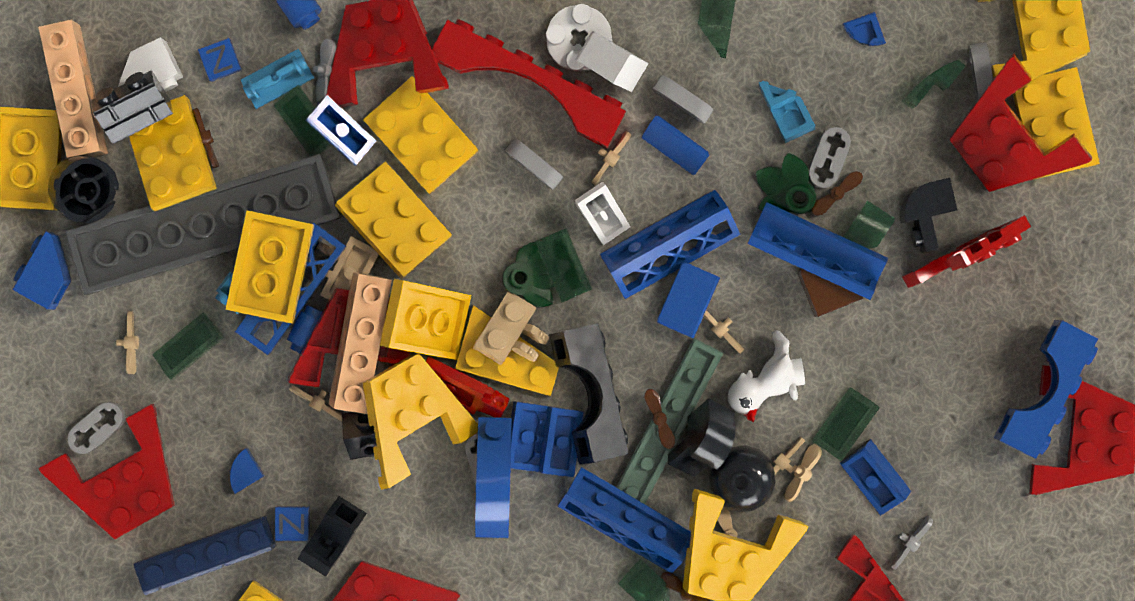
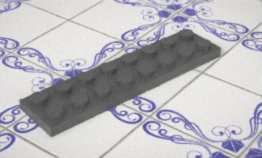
[65,154,341,295]

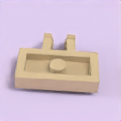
[309,236,380,300]
[473,290,549,365]

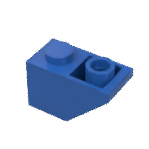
[13,231,71,310]

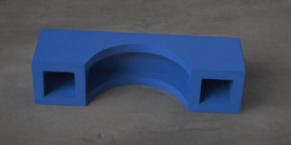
[993,320,1098,459]

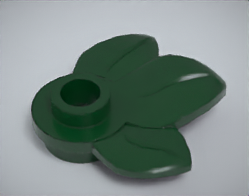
[756,153,817,214]
[502,241,567,308]

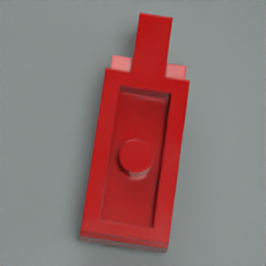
[426,356,510,418]

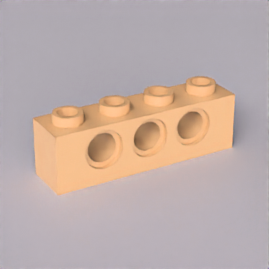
[38,20,108,158]
[329,272,392,414]

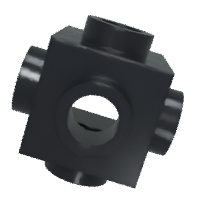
[341,412,377,460]

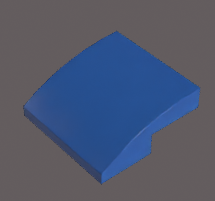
[511,401,584,477]

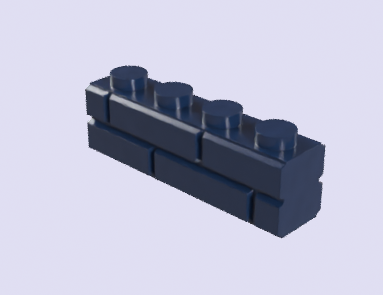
[134,515,276,595]

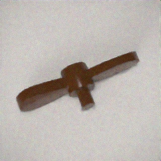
[192,108,219,169]
[811,171,863,216]
[644,389,675,449]
[660,572,710,601]

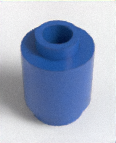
[276,0,322,30]
[287,305,323,354]

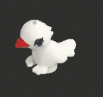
[728,330,805,423]

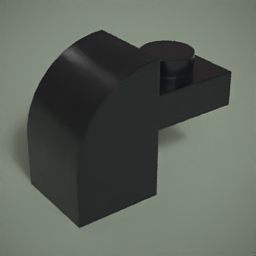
[900,178,958,253]
[668,398,736,477]
[297,496,367,577]

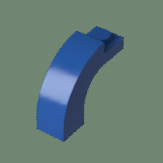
[475,417,512,538]

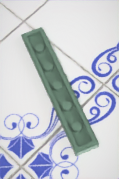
[616,338,723,504]

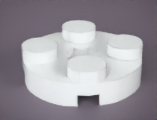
[546,4,612,72]

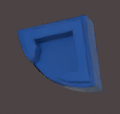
[842,12,886,46]
[230,448,265,494]

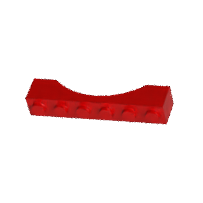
[432,19,626,149]

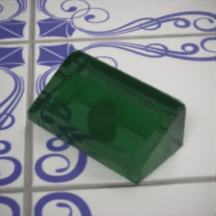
[274,84,332,157]
[535,228,593,303]
[152,312,225,380]
[812,387,880,461]

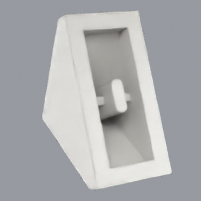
[576,30,649,92]
[575,182,630,245]

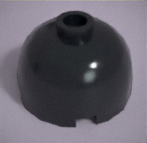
[48,155,119,223]
[709,445,776,512]

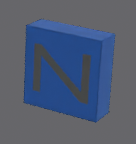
[198,38,242,82]
[275,506,310,541]

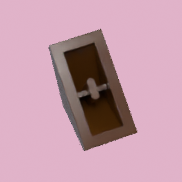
[797,268,863,317]

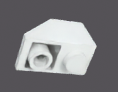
[118,37,183,92]

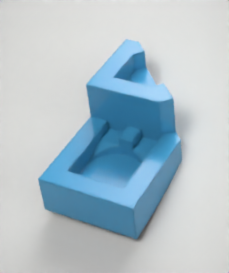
[759,81,815,143]

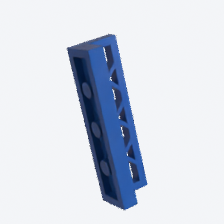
[600,190,741,299]
[747,202,888,300]
[235,223,347,355]
[558,467,691,573]

